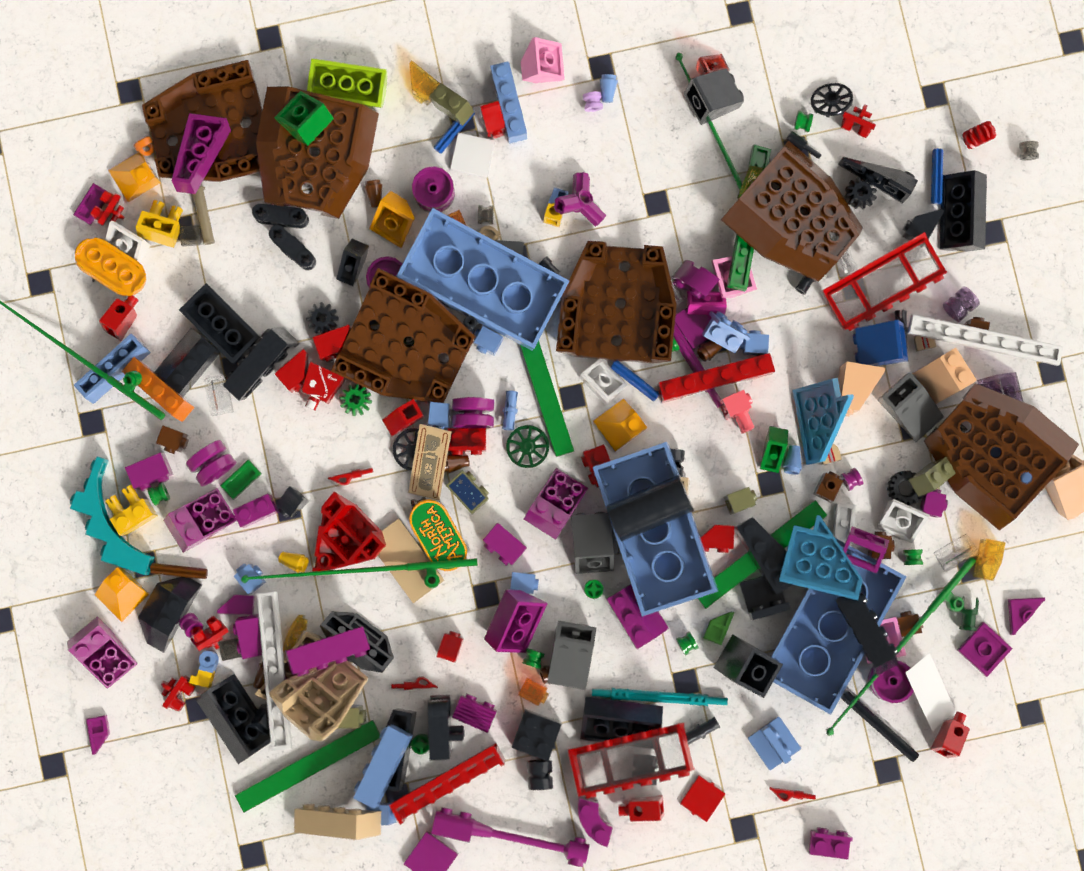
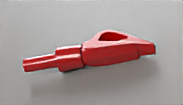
[328,468,373,486]
[391,676,438,690]
[769,787,816,802]

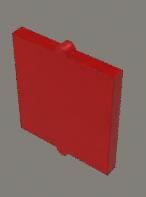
[680,775,726,822]

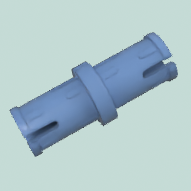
[502,391,518,430]

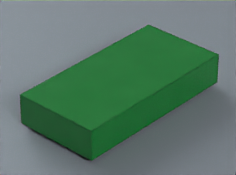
[220,460,262,500]

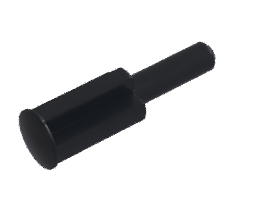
[786,131,822,159]

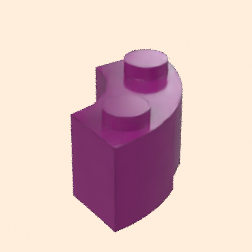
[671,260,720,299]
[578,796,613,847]

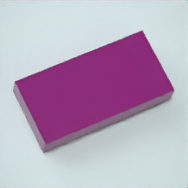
[73,183,108,225]

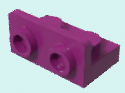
[808,827,853,860]

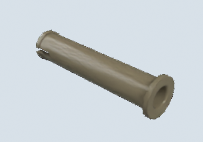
[193,186,215,245]

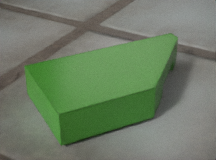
[703,611,735,646]

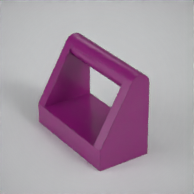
[843,526,889,573]

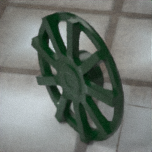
[506,425,549,468]

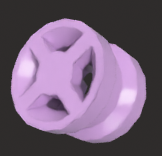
[583,91,603,112]

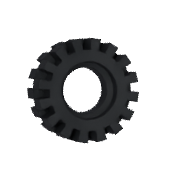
[887,471,923,505]

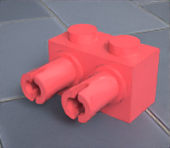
[720,390,755,434]

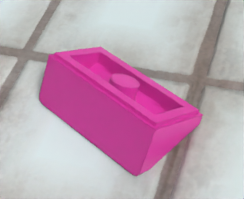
[687,291,727,315]

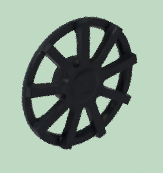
[810,83,853,118]
[393,428,419,471]

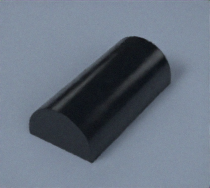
[606,475,694,541]

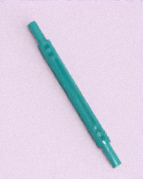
[592,688,728,706]

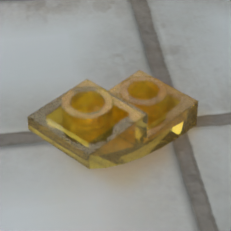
[283,614,308,653]

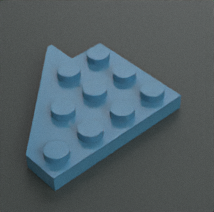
[793,378,854,465]
[780,515,863,600]

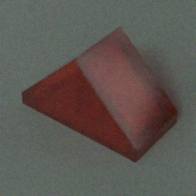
[696,54,730,76]

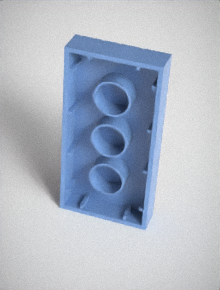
[396,208,569,351]
[593,442,718,616]
[771,539,907,715]

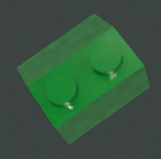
[274,91,334,146]

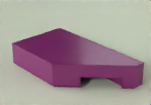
[217,595,255,615]
[86,715,110,755]

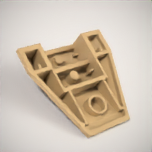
[269,661,368,741]

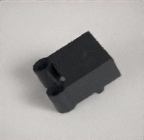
[427,695,465,761]

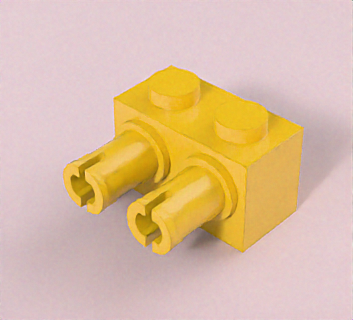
[135,200,183,248]
[105,485,158,536]

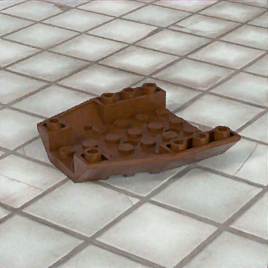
[142,60,262,182]
[256,86,379,219]
[721,141,863,282]
[556,241,677,364]
[331,268,476,403]
[924,383,1079,531]

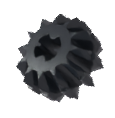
[844,177,877,210]
[306,302,339,334]

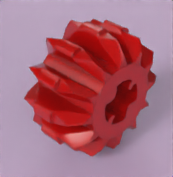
[962,121,997,149]

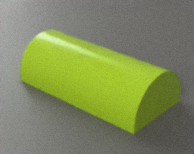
[307,58,387,108]

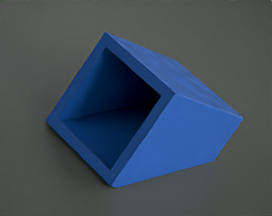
[853,320,909,366]

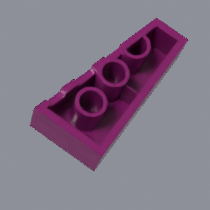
[171,113,231,194]
[285,626,370,677]

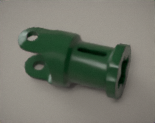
[959,596,979,631]

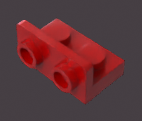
[448,428,486,455]
[581,444,611,488]

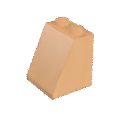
[913,348,977,404]
[838,362,885,417]
[1045,455,1084,520]

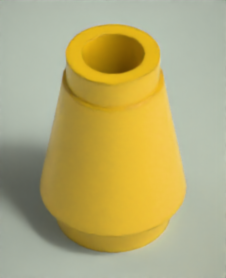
[278,552,309,573]

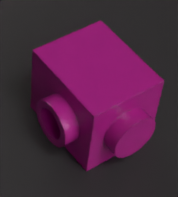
[919,489,948,518]

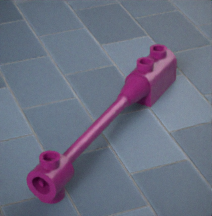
[431,807,590,867]

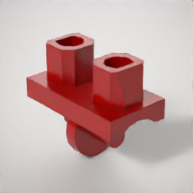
[841,104,876,138]
[90,191,125,226]
[190,616,229,651]
[161,675,196,712]

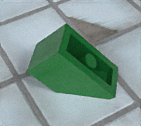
[760,426,788,473]

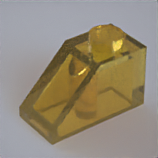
[409,60,440,106]
[974,539,1006,581]

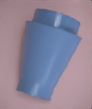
[599,74,618,103]
[783,445,802,475]

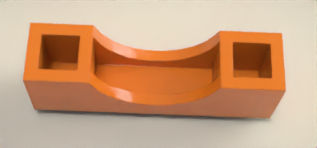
[122,357,195,422]

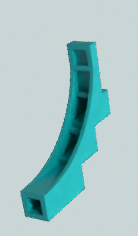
[70,457,155,575]

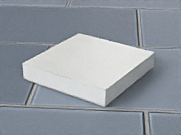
[450,133,495,178]

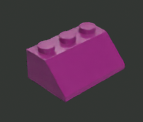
[606,584,669,649]
[484,589,548,653]

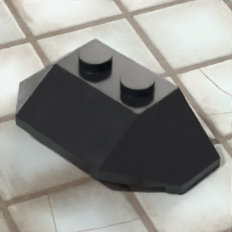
[138,577,202,653]
[320,611,394,673]

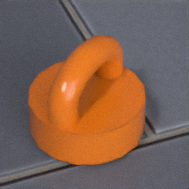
[134,136,154,156]

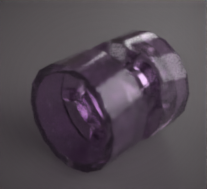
[943,286,980,322]

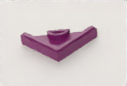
[1008,597,1045,635]

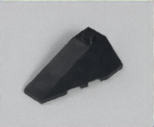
[838,157,918,204]

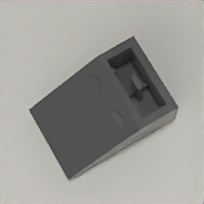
[877,372,944,442]
[547,620,597,690]

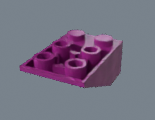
[523,468,588,540]
[163,488,237,553]
[67,616,138,689]

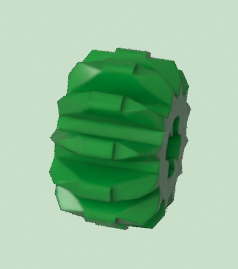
[339,384,372,416]

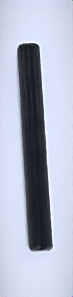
[841,691,919,762]

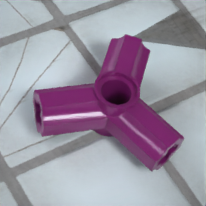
[554,172,606,227]

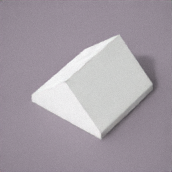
[105,221,150,263]
[580,359,627,405]
[877,499,930,543]

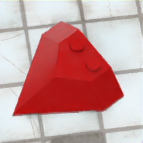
[312,492,386,572]

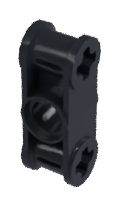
[252,203,309,229]
[269,225,316,271]

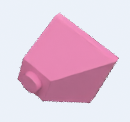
[521,37,565,83]

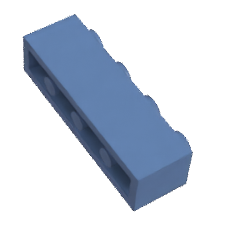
[490,61,527,144]
[74,333,151,404]
[353,724,413,809]

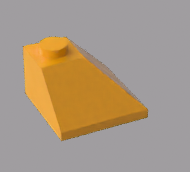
[108,152,161,202]
[369,191,415,248]
[593,399,647,452]
[95,567,149,622]

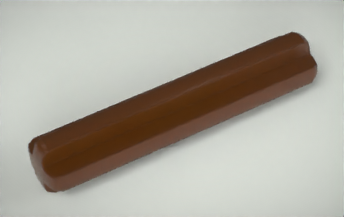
[150,563,208,579]

